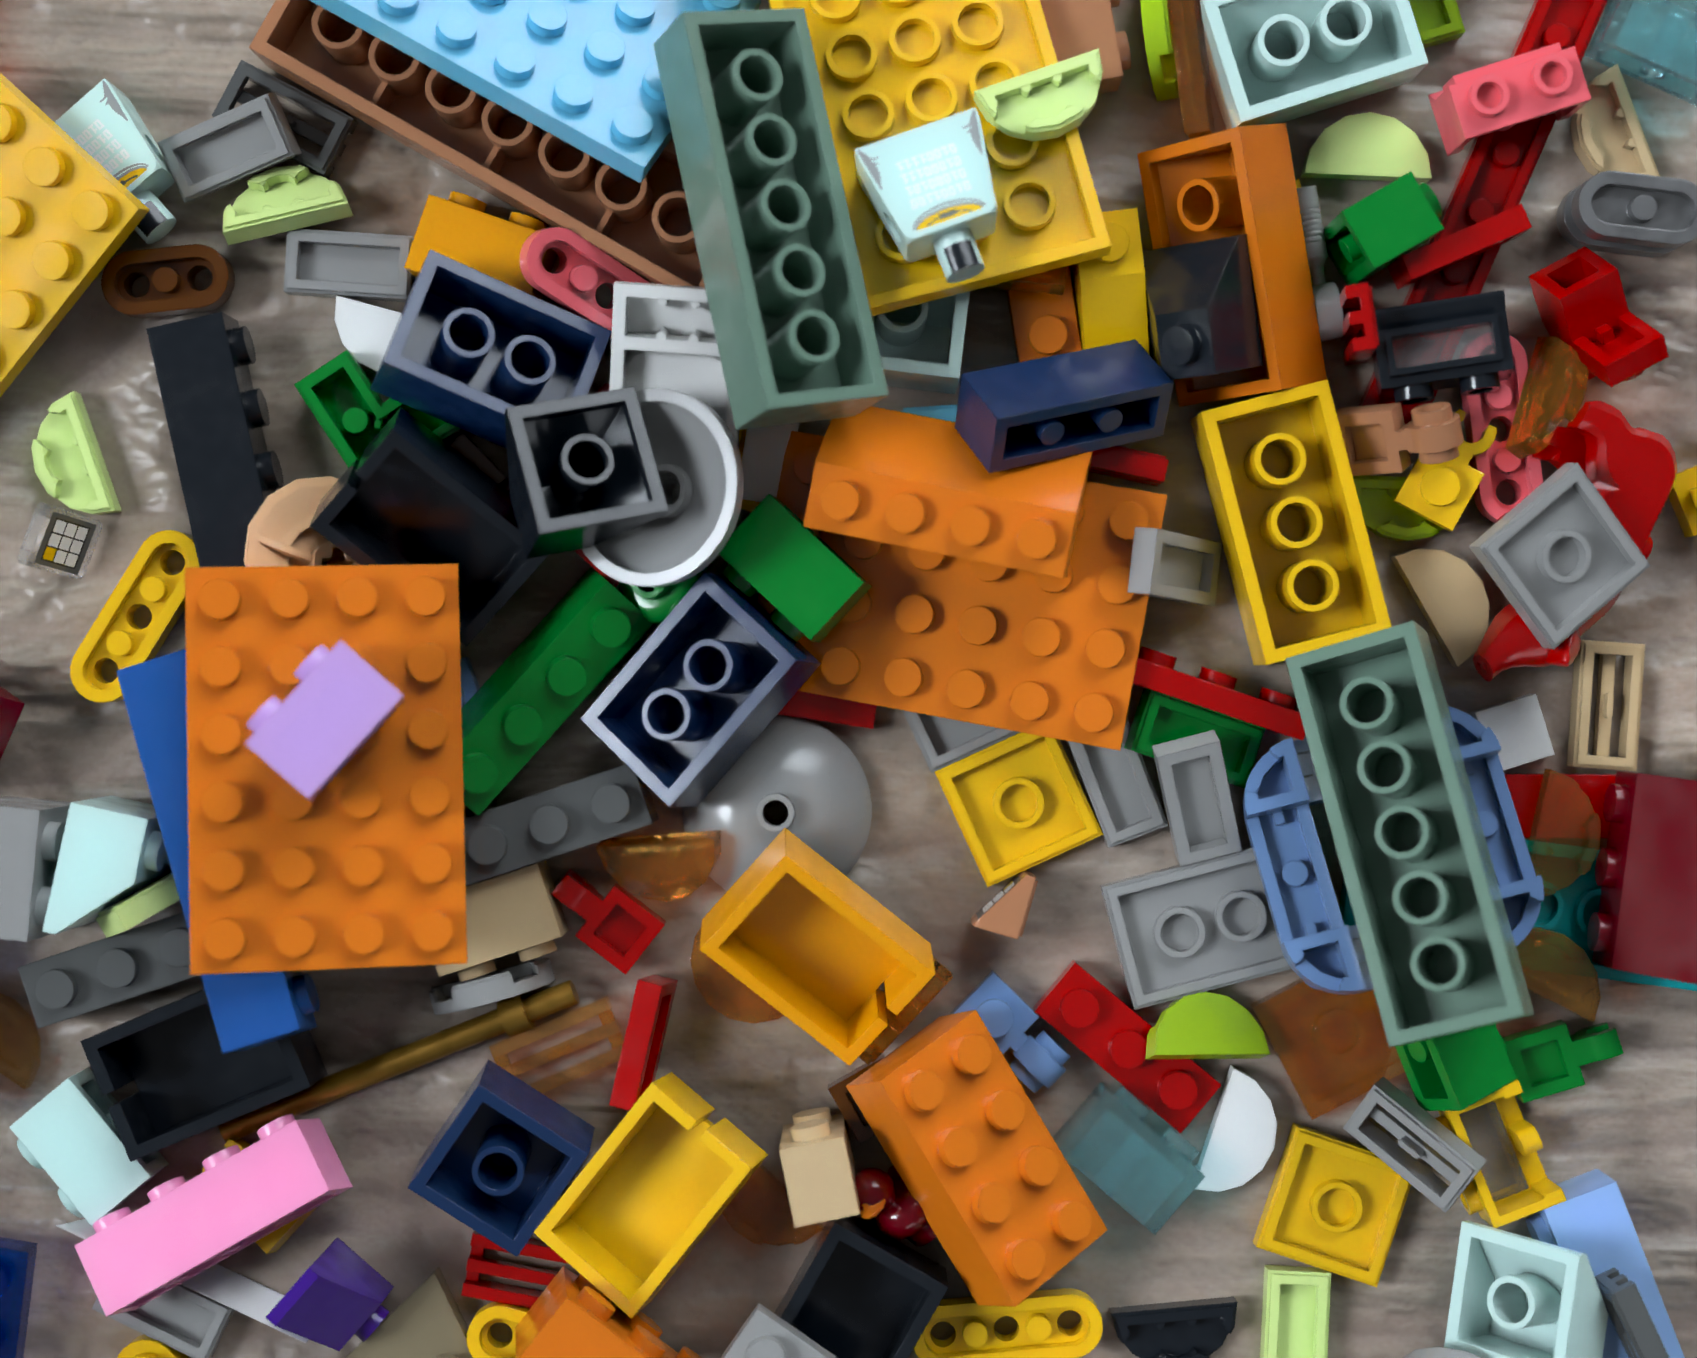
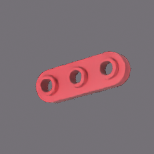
[519,227,649,338]
[1459,332,1543,523]

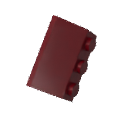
[1587,771,1697,985]

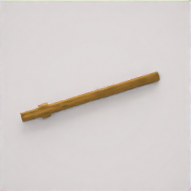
[218,980,580,1142]

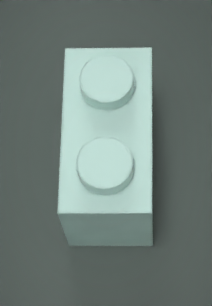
[9,1067,169,1226]

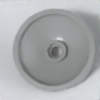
[582,388,744,587]
[682,715,872,891]

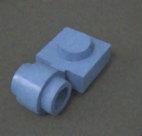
[949,970,1071,1093]

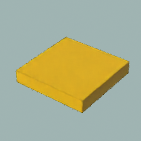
[935,732,1103,887]
[1253,1123,1411,1288]

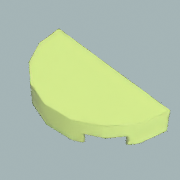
[974,48,1103,141]
[1301,112,1432,183]
[222,165,353,245]
[31,391,122,515]

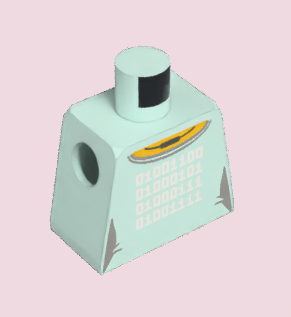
[55,78,177,244]
[855,107,997,283]

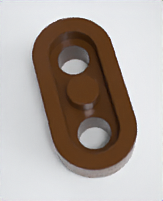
[101,244,235,318]

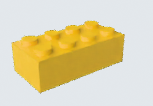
[1190,379,1392,665]

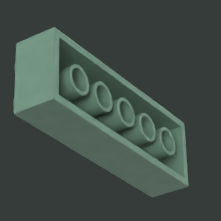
[653,8,889,430]
[1285,620,1535,1047]

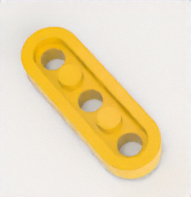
[70,530,200,703]
[914,1288,1103,1358]

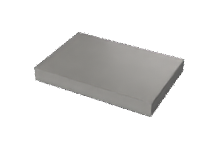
[1100,846,1292,1010]

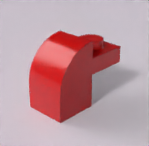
[1528,246,1669,387]

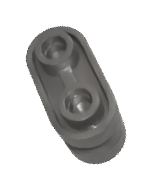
[1556,171,1697,258]

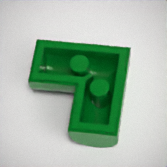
[294,349,463,468]

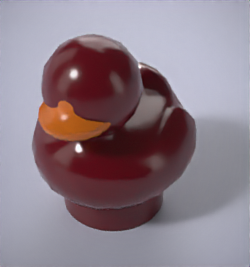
[855,1165,936,1246]

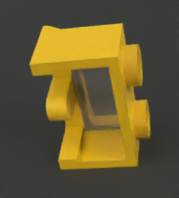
[1435,1079,1567,1228]

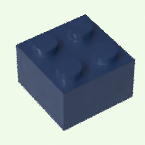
[408,1059,595,1257]

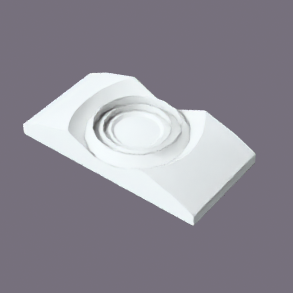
[609,281,740,533]

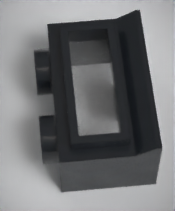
[1372,290,1514,405]

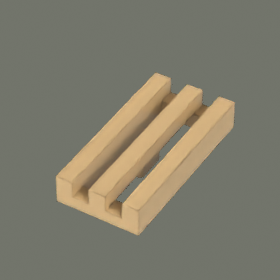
[1567,640,1645,771]

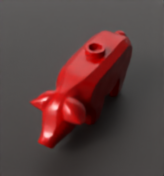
[1473,400,1677,682]

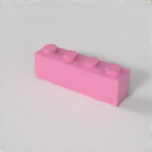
[74,1114,353,1317]

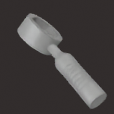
[1297,185,1344,342]

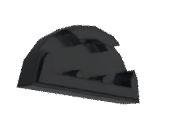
[1109,1296,1237,1358]

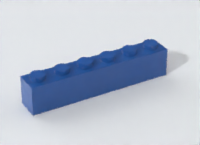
[116,649,320,1054]

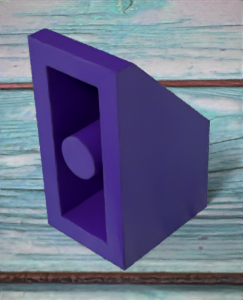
[266,1237,394,1351]

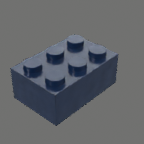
[370,249,612,448]
[581,572,821,808]

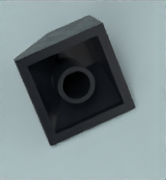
[1143,234,1263,380]
[504,387,669,559]

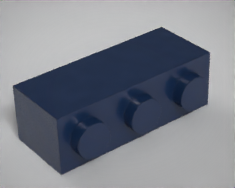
[955,339,1174,473]

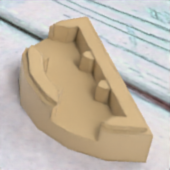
[1570,64,1660,176]
[1390,549,1490,667]

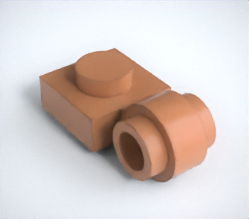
[1336,402,1464,476]

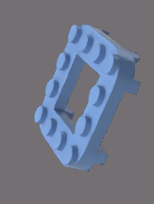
[1242,706,1544,995]

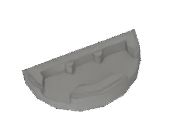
[428,957,555,1015]

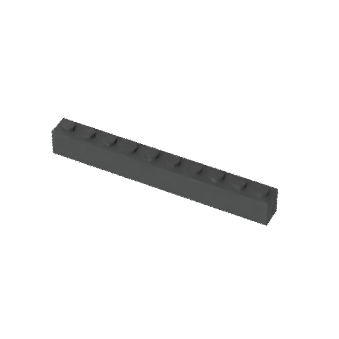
[18,764,659,1029]

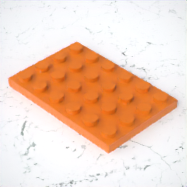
[757,431,1168,751]
[185,564,468,975]

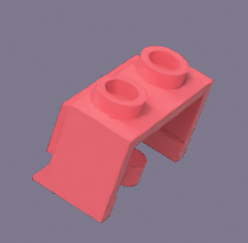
[1428,42,1591,156]

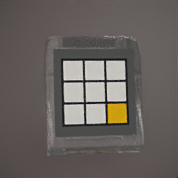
[17,502,102,579]

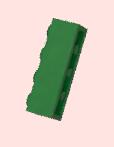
[462,567,653,816]

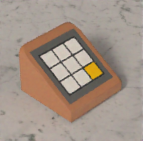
[970,870,1038,939]

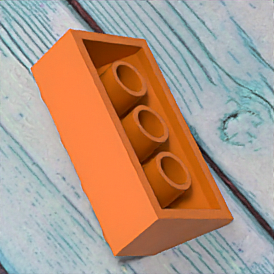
[1137,123,1327,407]
[803,406,1093,579]

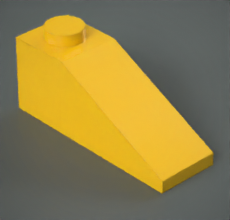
[1070,208,1149,354]

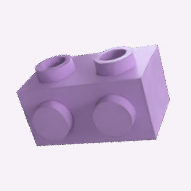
[245,640,404,802]

